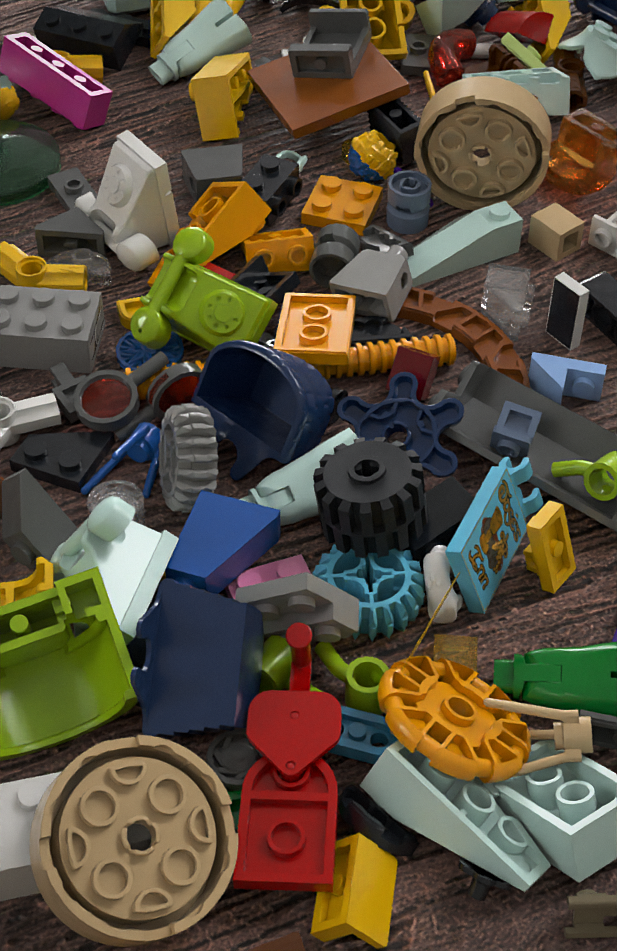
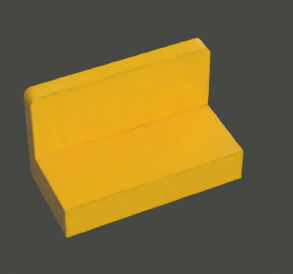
[310,833,398,949]

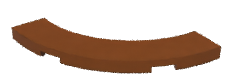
[396,287,530,388]

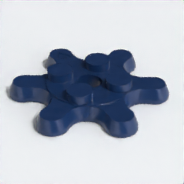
[337,372,465,479]

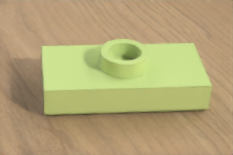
[501,32,546,69]

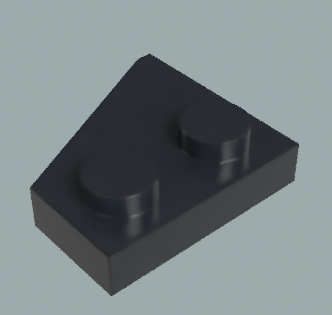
[9,431,115,493]

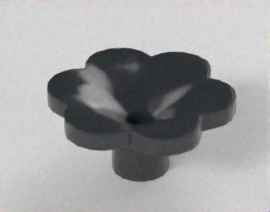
[458,857,513,901]

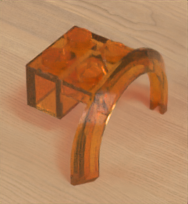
[531,93,617,195]

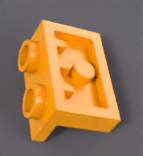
[240,227,314,272]

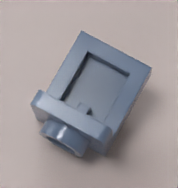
[490,400,542,458]

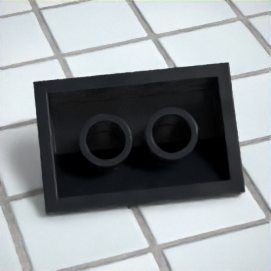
[33,5,144,71]

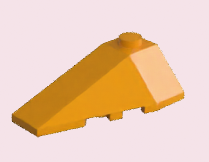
[147,181,272,287]

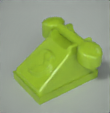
[130,227,278,351]

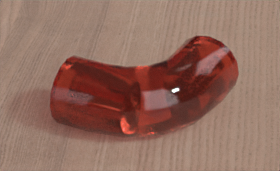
[427,28,477,87]

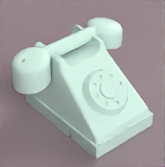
[50,496,179,645]

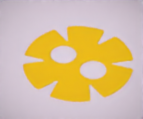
[400,572,460,673]

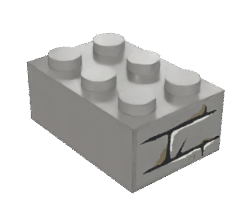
[0,285,105,373]

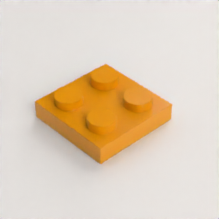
[301,175,383,236]

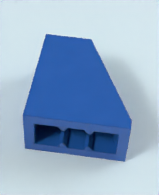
[165,490,281,594]

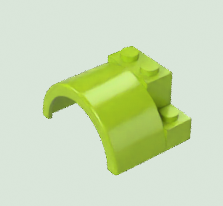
[0,566,138,761]

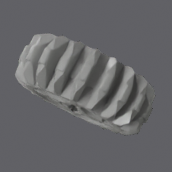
[158,404,219,513]

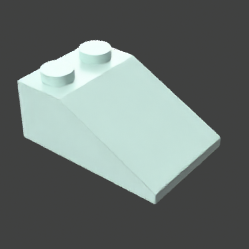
[482,740,617,883]

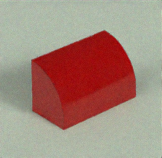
[484,10,554,45]

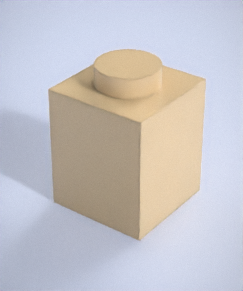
[528,202,585,262]

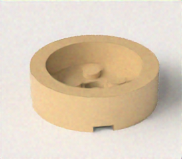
[414,76,552,211]
[29,735,238,947]

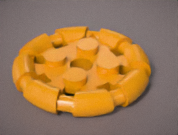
[378,656,531,783]

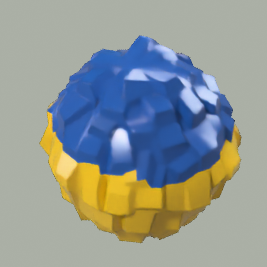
[348,130,398,182]

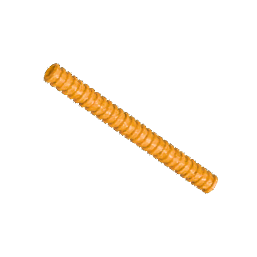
[123,333,456,401]

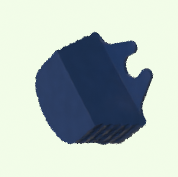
[191,339,334,481]
[130,579,264,740]

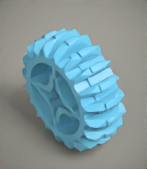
[313,544,425,641]

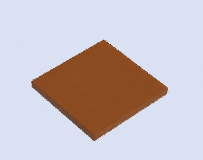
[247,41,410,139]

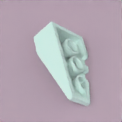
[407,201,523,287]
[360,734,551,892]

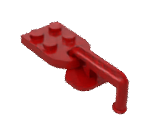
[233,622,342,892]

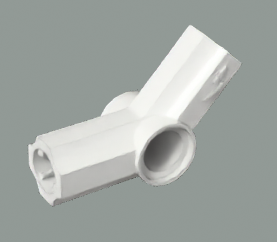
[0,392,62,450]

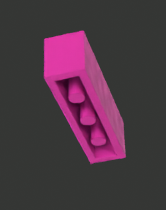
[0,32,113,130]

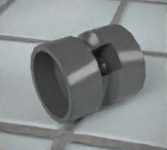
[309,223,361,288]

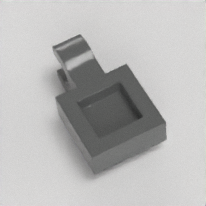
[49,362,104,423]

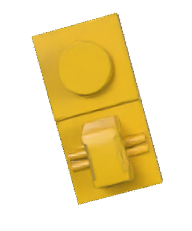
[523,501,576,593]

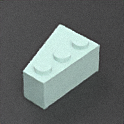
[462,67,570,116]

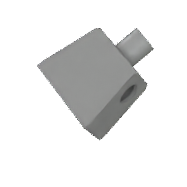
[329,245,413,322]

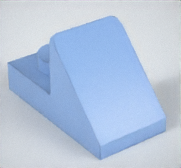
[528,352,607,405]

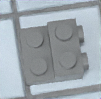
[235,572,359,645]

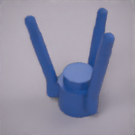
[81,422,160,498]

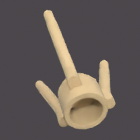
[483,698,593,777]

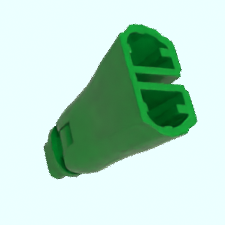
[493,642,617,717]

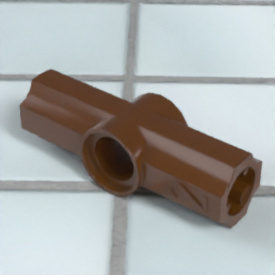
[552,48,588,113]

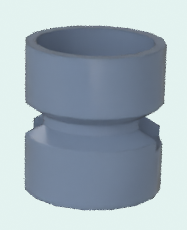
[386,170,432,234]

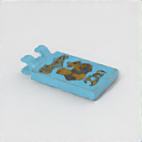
[445,457,543,614]

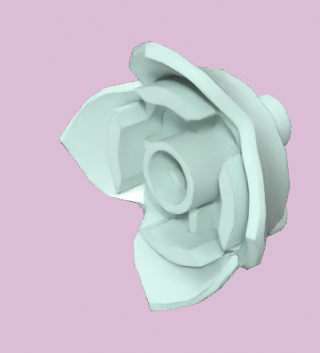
[557,20,617,80]

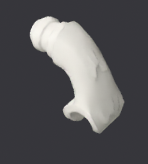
[423,545,463,624]

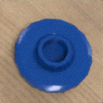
[116,331,184,371]

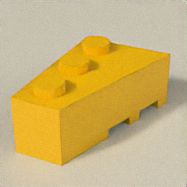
[189,52,253,141]

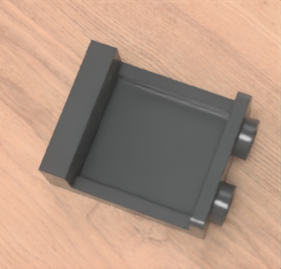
[288,8,372,78]

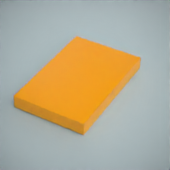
[273,293,356,366]

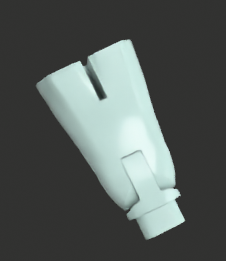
[148,0,252,85]
[239,428,358,526]

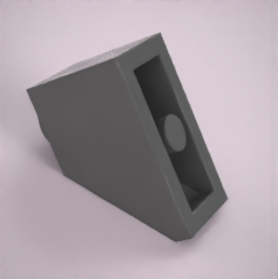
[2,468,78,569]

